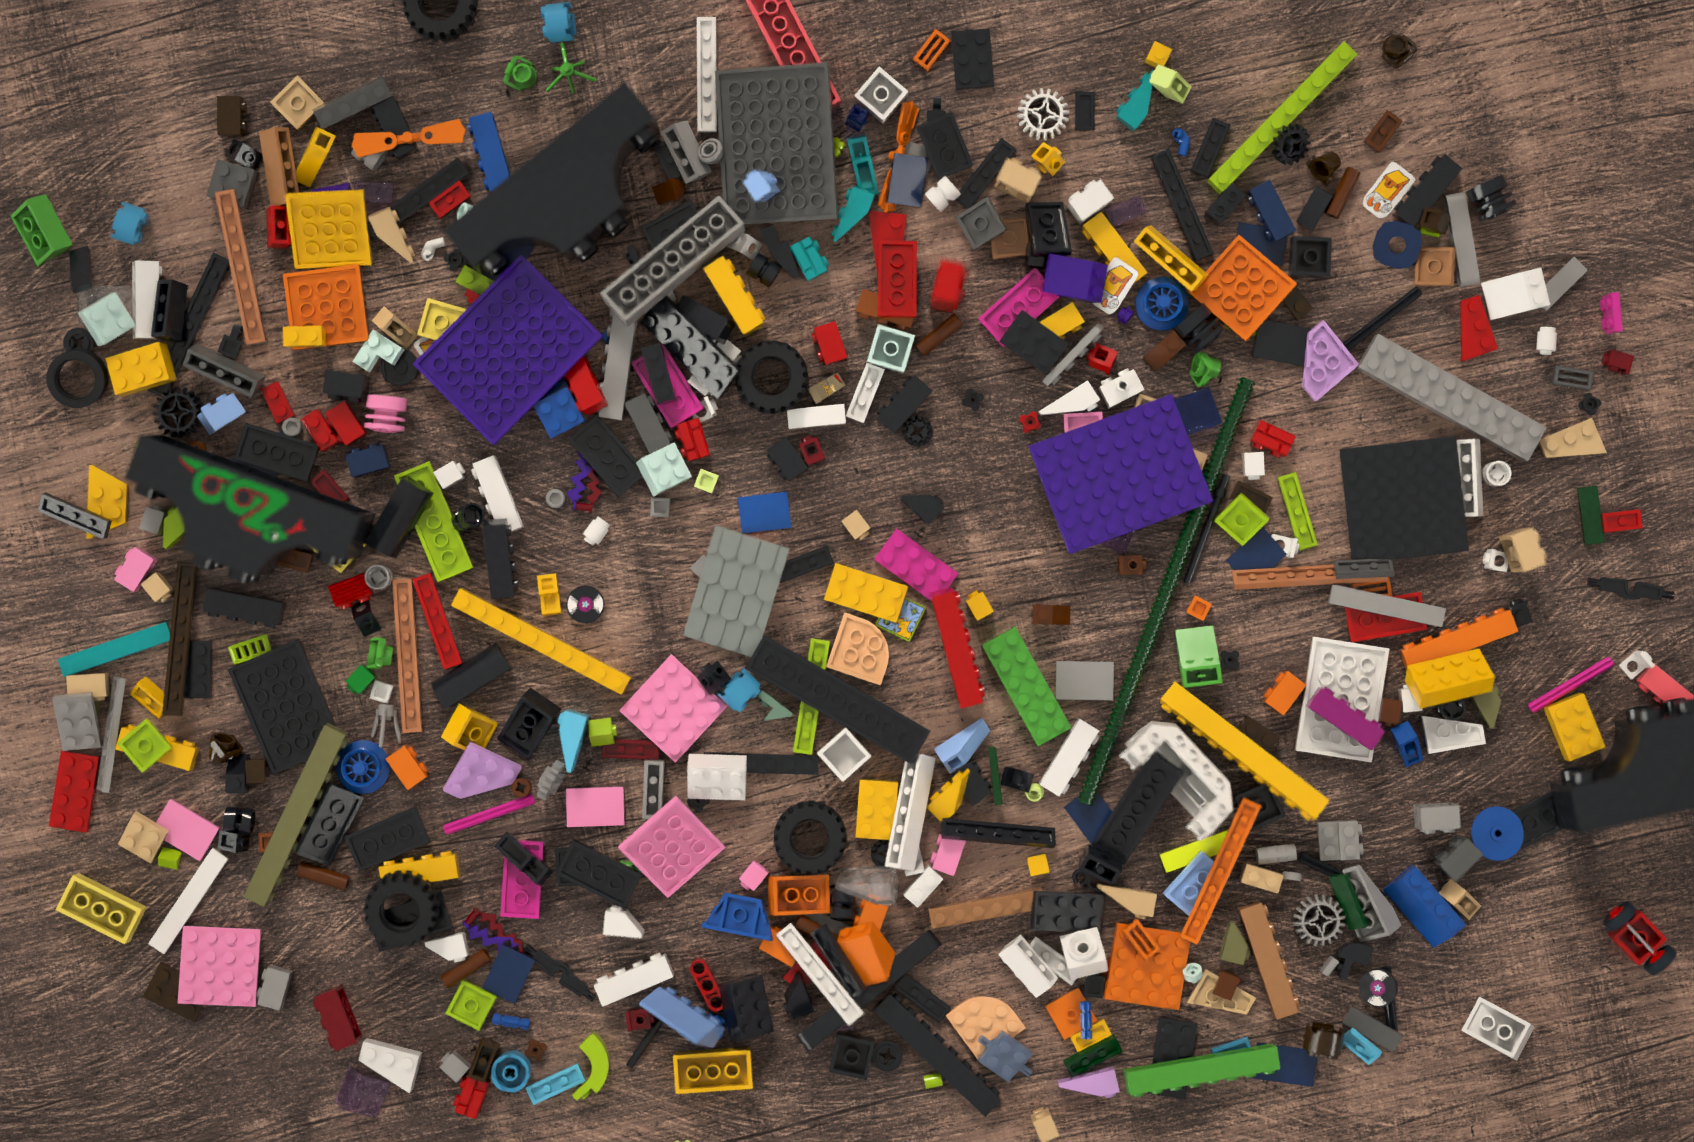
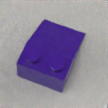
[1042,254,1108,303]

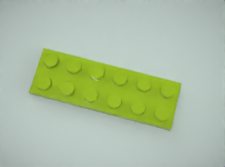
[394,461,474,582]

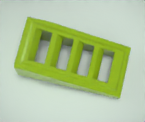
[228,634,272,665]

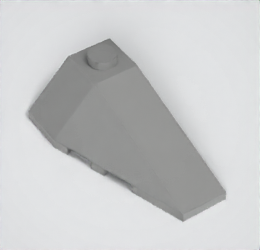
[1343,865,1402,942]

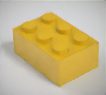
[105,342,177,397]
[1544,693,1606,761]
[855,778,898,840]

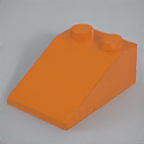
[768,874,830,916]

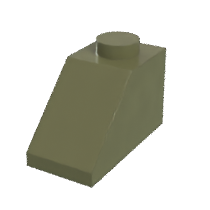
[1469,685,1501,729]
[1219,920,1250,965]

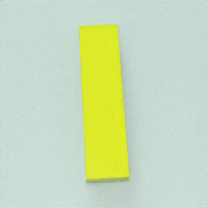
[1159,829,1229,873]

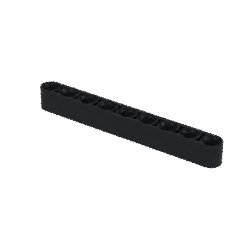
[796,929,942,1052]

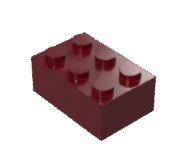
[313,984,363,1052]

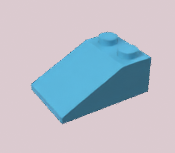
[557,709,590,773]

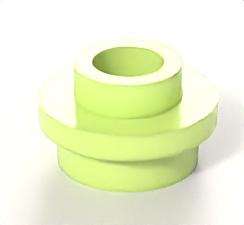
[1025,783,1044,802]

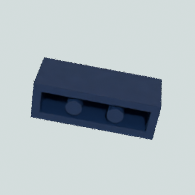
[1246,180,1297,243]

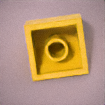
[441,703,498,750]

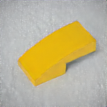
[537,573,562,616]

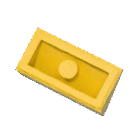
[130,677,164,719]

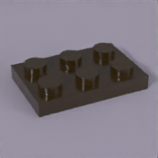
[143,962,204,1022]

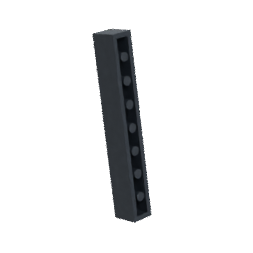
[874,991,1001,1117]

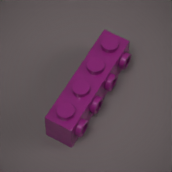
[1306,686,1385,750]

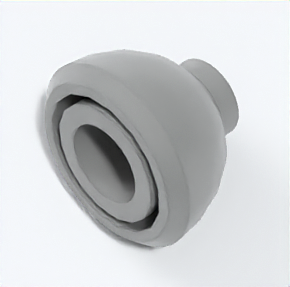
[698,139,723,164]

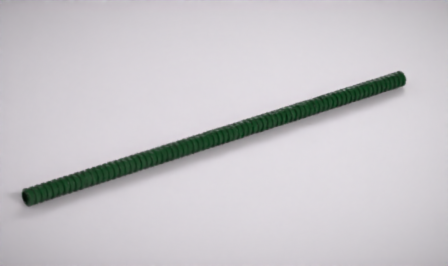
[1077,377,1255,806]

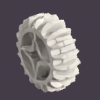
[1017,88,1069,141]

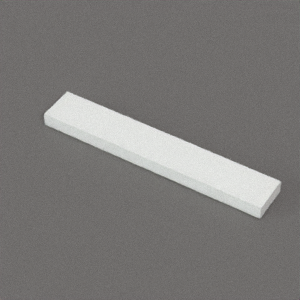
[697,17,717,133]
[148,848,229,954]
[776,923,864,1026]

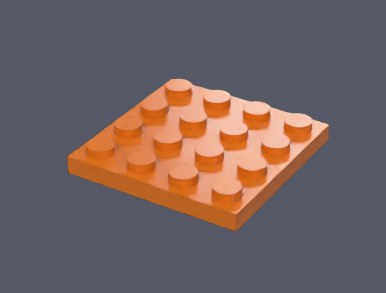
[1188,235,1297,342]
[283,264,369,350]
[1103,922,1190,1010]

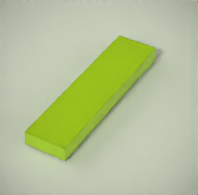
[1277,472,1318,551]

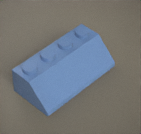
[639,986,725,1048]

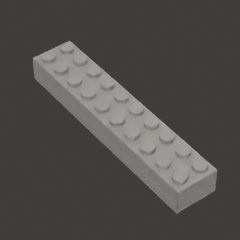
[1356,334,1547,462]

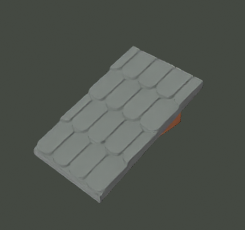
[683,525,790,657]

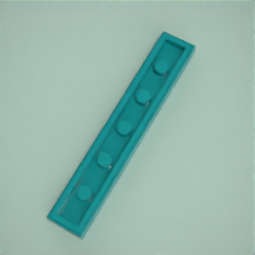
[57,622,171,677]

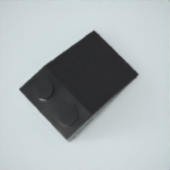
[497,688,562,760]

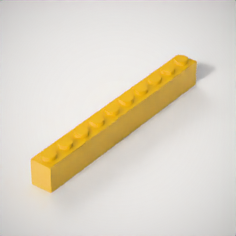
[451,588,632,695]
[1160,682,1330,821]

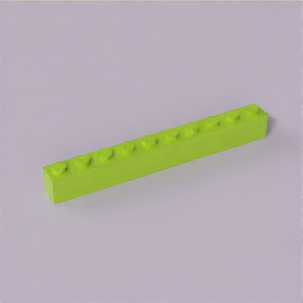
[1206,41,1358,194]

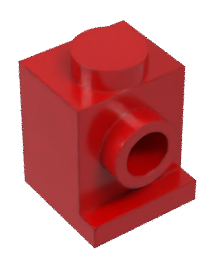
[1086,343,1118,375]

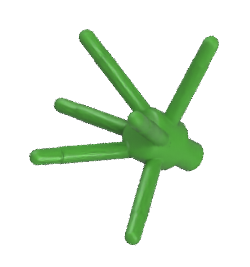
[546,42,597,93]

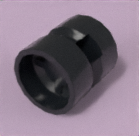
[746,253,782,288]
[451,503,485,533]
[1435,699,1466,721]
[223,806,256,834]
[830,891,857,922]

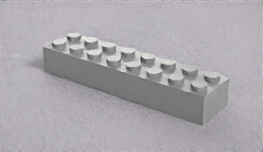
[600,196,745,328]

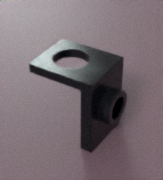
[225,139,263,171]
[351,600,381,637]

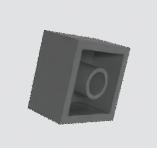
[206,159,259,209]
[1432,835,1484,881]

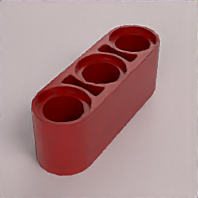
[690,958,723,1012]

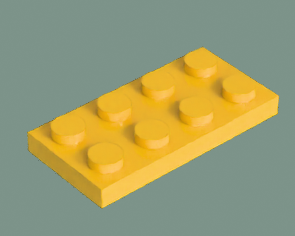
[824,563,909,623]

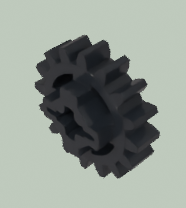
[1271,123,1311,165]

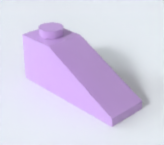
[1057,1066,1120,1098]

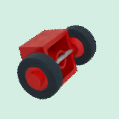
[1603,901,1677,975]

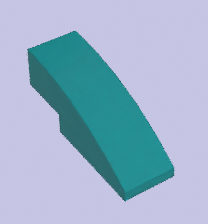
[846,134,879,194]

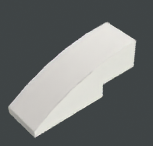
[787,404,846,429]

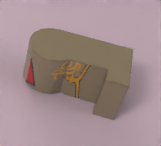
[807,372,846,405]

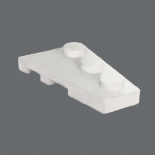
[1421,716,1486,754]

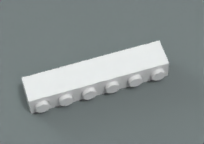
[885,754,936,872]

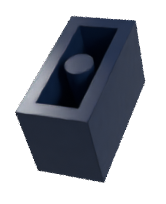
[345,442,391,478]

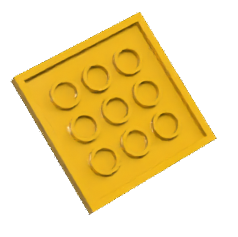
[285,190,372,269]

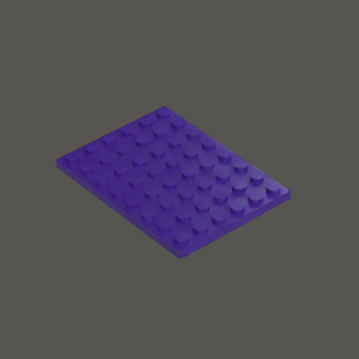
[413,255,603,446]
[1028,394,1213,555]

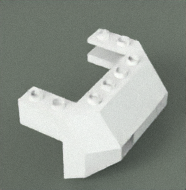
[1120,721,1233,841]

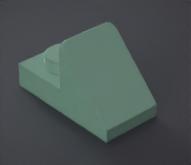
[758,690,793,720]

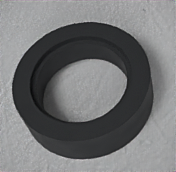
[46,349,108,408]

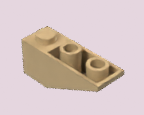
[368,207,415,263]

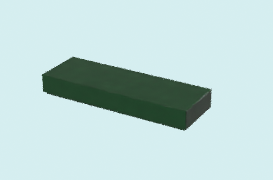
[1577,486,1605,545]
[988,746,1002,805]
[1329,873,1368,930]
[1063,1034,1123,1077]

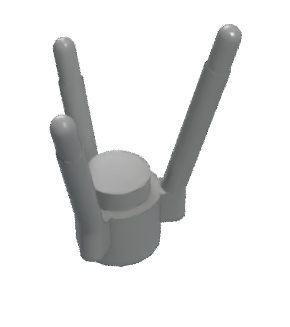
[371,704,402,748]

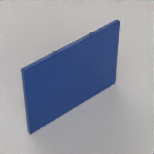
[738,492,791,534]

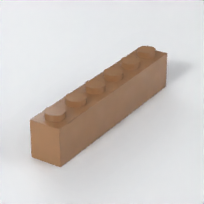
[928,887,1043,929]
[1238,901,1300,1020]

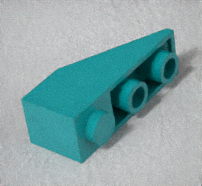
[1116,70,1154,132]
[831,186,876,242]

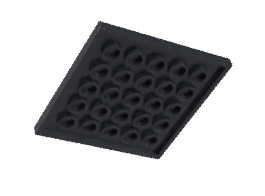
[1339,436,1469,560]

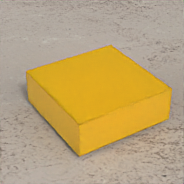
[1027,853,1050,876]

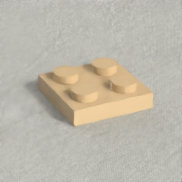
[270,75,324,130]
[118,811,169,864]

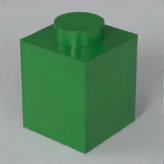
[345,664,378,694]

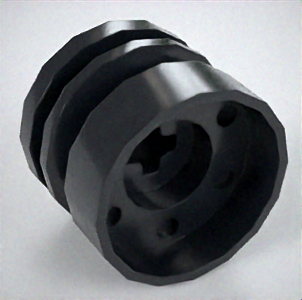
[1466,174,1517,221]
[1173,303,1225,353]

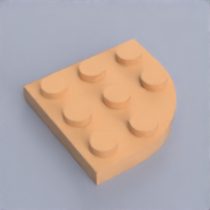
[826,613,889,685]
[945,996,1026,1061]

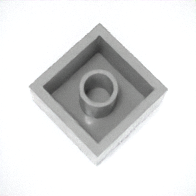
[1413,802,1461,834]

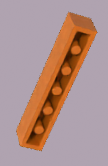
[1399,608,1518,670]

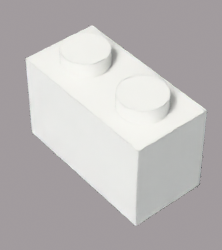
[903,864,943,908]

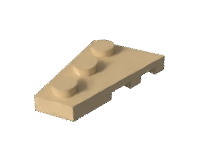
[1539,418,1607,458]
[1187,969,1256,1015]

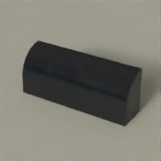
[365,477,434,558]
[431,642,512,709]

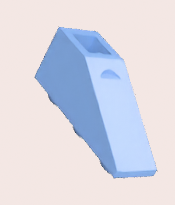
[934,718,990,774]

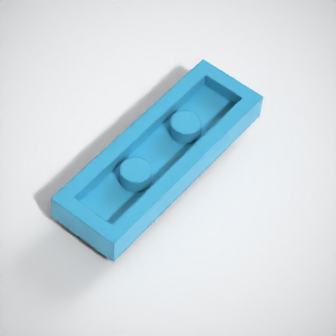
[525,1063,586,1105]

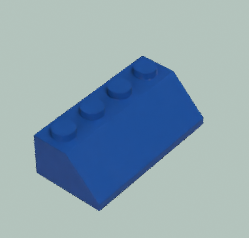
[1383,864,1466,948]

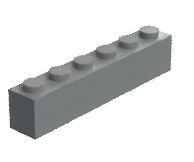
[597,309,637,420]

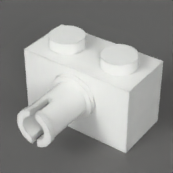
[1098,368,1144,408]

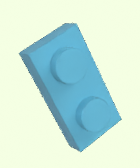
[1343,1027,1382,1065]

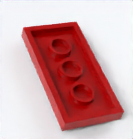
[877,240,917,318]
[1344,592,1427,642]
[48,751,101,833]

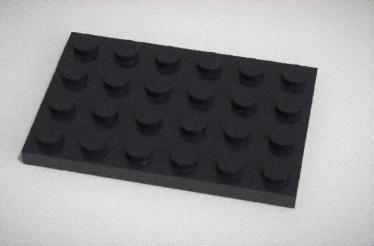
[228,639,337,775]

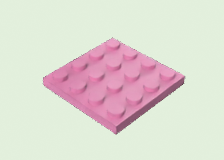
[619,654,727,762]
[618,796,725,898]
[178,926,262,1007]

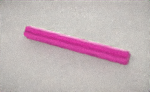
[1528,657,1614,713]
[443,794,535,835]

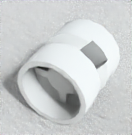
[925,176,961,212]
[1481,461,1511,487]

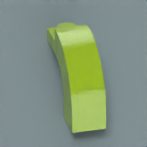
[572,1031,610,1101]

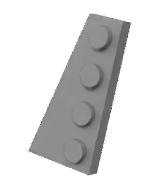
[1042,322,1104,386]

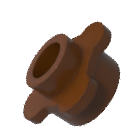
[525,1039,547,1061]

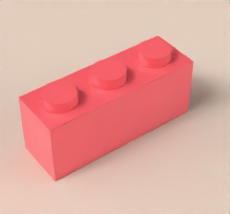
[1636,663,1694,705]

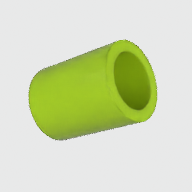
[924,1073,943,1089]

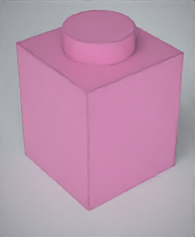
[739,860,769,891]

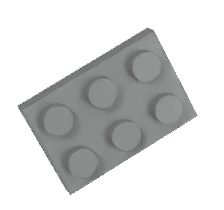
[52,692,102,751]

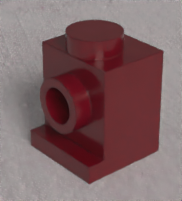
[1601,349,1634,376]
[799,435,825,466]
[625,1008,655,1032]

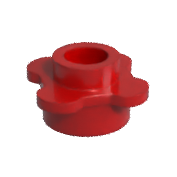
[1019,411,1041,433]

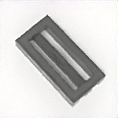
[1551,365,1594,391]

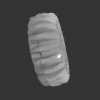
[1293,894,1346,946]

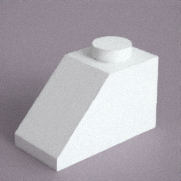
[425,932,470,962]

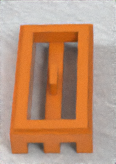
[912,29,951,72]
[1351,578,1392,597]
[1121,919,1160,961]

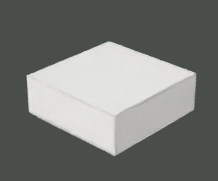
[369,680,394,704]

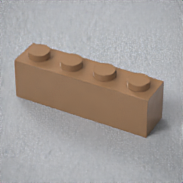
[259,127,299,206]

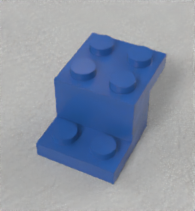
[534,377,585,439]

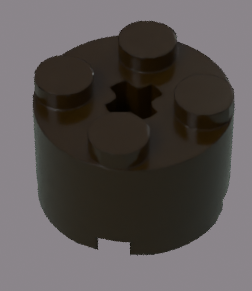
[1303,1022,1345,1060]

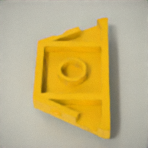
[86,465,129,539]

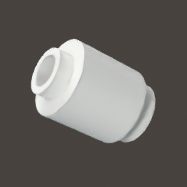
[1536,327,1557,355]
[583,517,610,546]

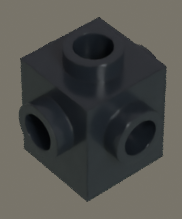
[696,661,731,695]

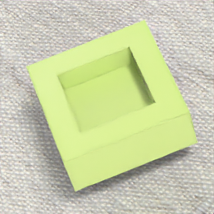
[694,469,719,493]

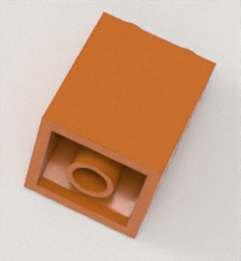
[837,921,896,986]

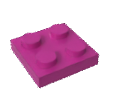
[1600,292,1623,335]

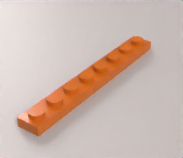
[1180,797,1261,945]

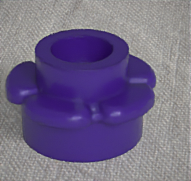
[1117,307,1134,325]

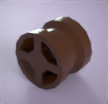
[511,777,532,797]

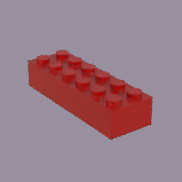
[930,259,967,314]
[930,587,985,709]

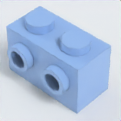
[743,170,780,202]
[197,393,246,435]

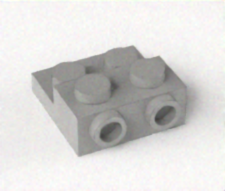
[1317,820,1363,861]

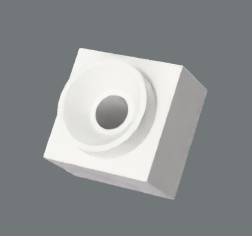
[1060,927,1108,980]

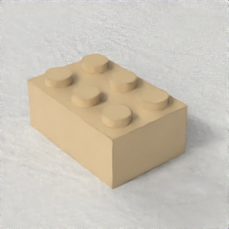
[994,158,1042,203]
[1498,527,1547,572]

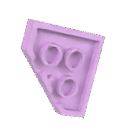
[1302,320,1359,402]
[443,742,522,799]

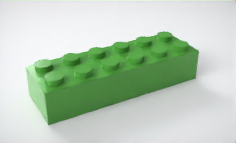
[981,626,1072,746]

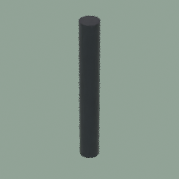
[626,1018,664,1068]

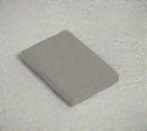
[1055,661,1114,700]

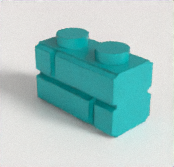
[790,236,830,282]

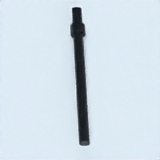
[1183,474,1230,584]

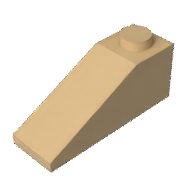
[1096,883,1157,919]

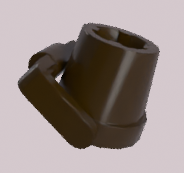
[1381,35,1417,69]
[1306,152,1341,186]
[209,733,243,763]

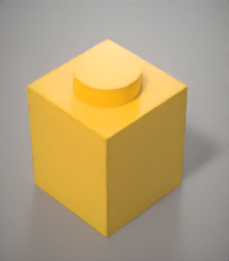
[1145,41,1172,68]
[966,590,994,621]

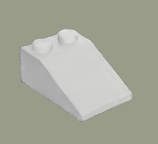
[1481,268,1550,320]
[1461,997,1535,1061]

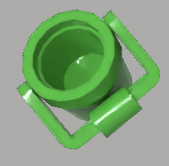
[503,56,537,92]
[1190,352,1221,387]
[366,637,393,669]

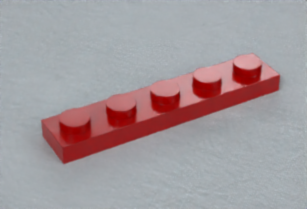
[412,573,463,670]

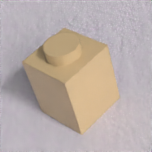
[841,510,870,540]
[141,572,174,603]

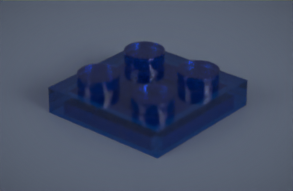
[1174,387,1222,435]

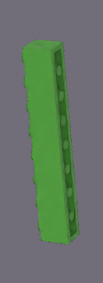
[1123,1043,1280,1097]

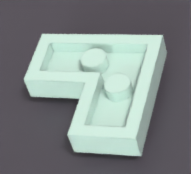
[352,330,405,372]

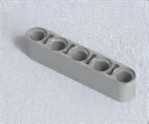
[1444,192,1480,288]

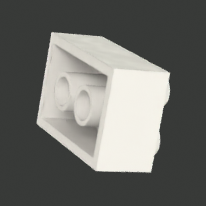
[687,754,747,800]

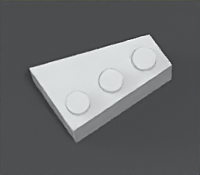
[359,1038,423,1093]

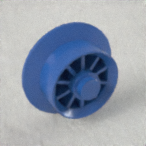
[1135,277,1189,331]
[336,740,390,794]
[1471,807,1524,861]

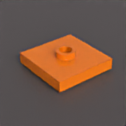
[1045,987,1097,1040]

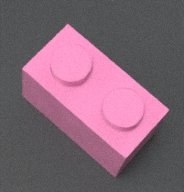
[114,547,158,592]
[929,834,966,876]

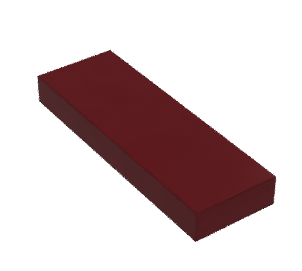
[601,739,660,760]

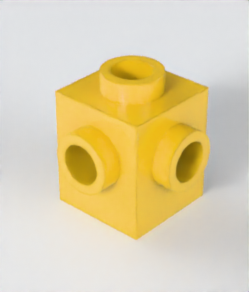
[1031,142,1065,176]

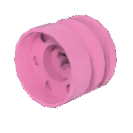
[364,395,407,433]

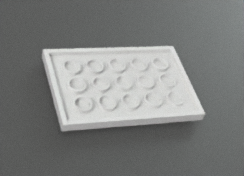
[1295,636,1389,762]

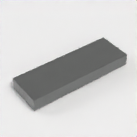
[1334,559,1394,579]
[1342,1005,1403,1052]

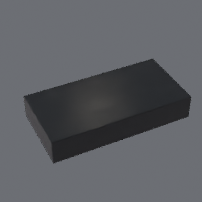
[1075,91,1095,131]

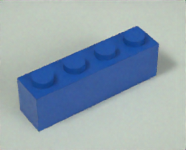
[467,112,511,192]

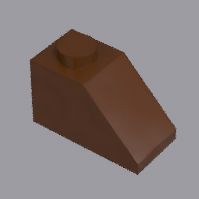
[1143,330,1187,372]
[1031,604,1070,625]

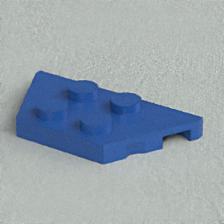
[702,893,773,941]

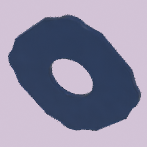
[1373,221,1422,269]

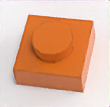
[1186,595,1212,621]

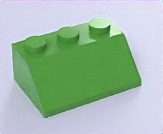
[11,194,72,266]

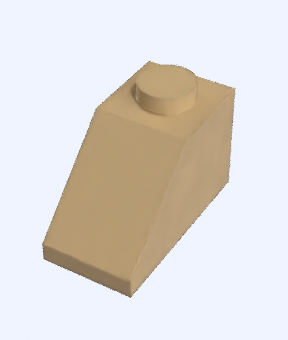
[372,307,418,349]
[1439,879,1481,920]

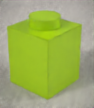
[588,718,617,747]

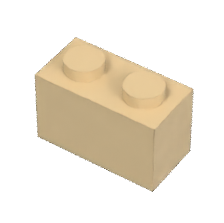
[66,673,111,701]
[1239,862,1284,893]
[1030,1107,1059,1142]

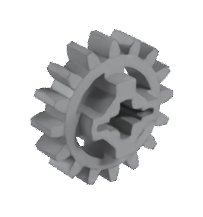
[537,760,565,801]

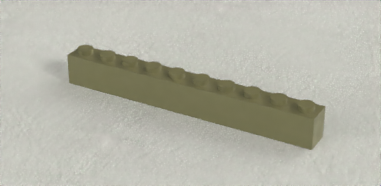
[243,723,349,907]

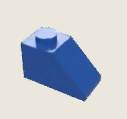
[1390,721,1424,768]

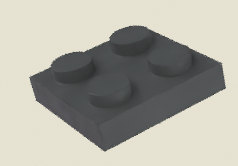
[955,197,1007,250]

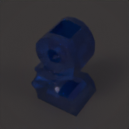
[845,104,870,132]

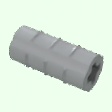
[1255,844,1297,865]

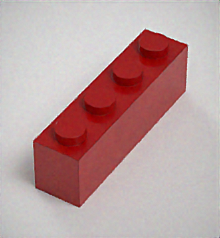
[563,355,608,416]

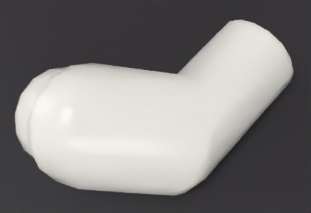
[421,237,446,261]

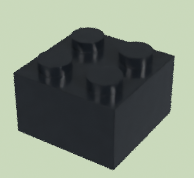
[1288,236,1332,279]
[323,370,370,403]
[1232,783,1286,832]
[829,1031,875,1080]

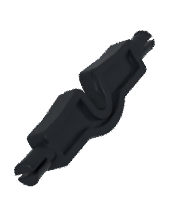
[1587,577,1675,600]
[523,944,597,1002]

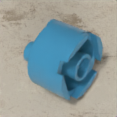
[541,2,576,43]
[111,202,150,245]
[717,667,761,712]
[491,1050,532,1092]

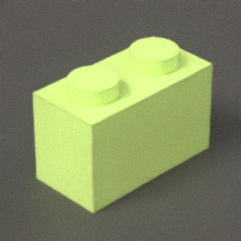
[1149,65,1192,104]

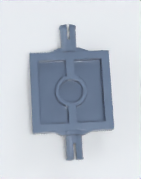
[978,1030,1033,1082]

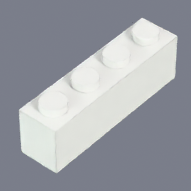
[132,260,162,340]
[1457,439,1483,517]
[471,455,524,532]
[1039,718,1100,797]
[593,952,675,1007]

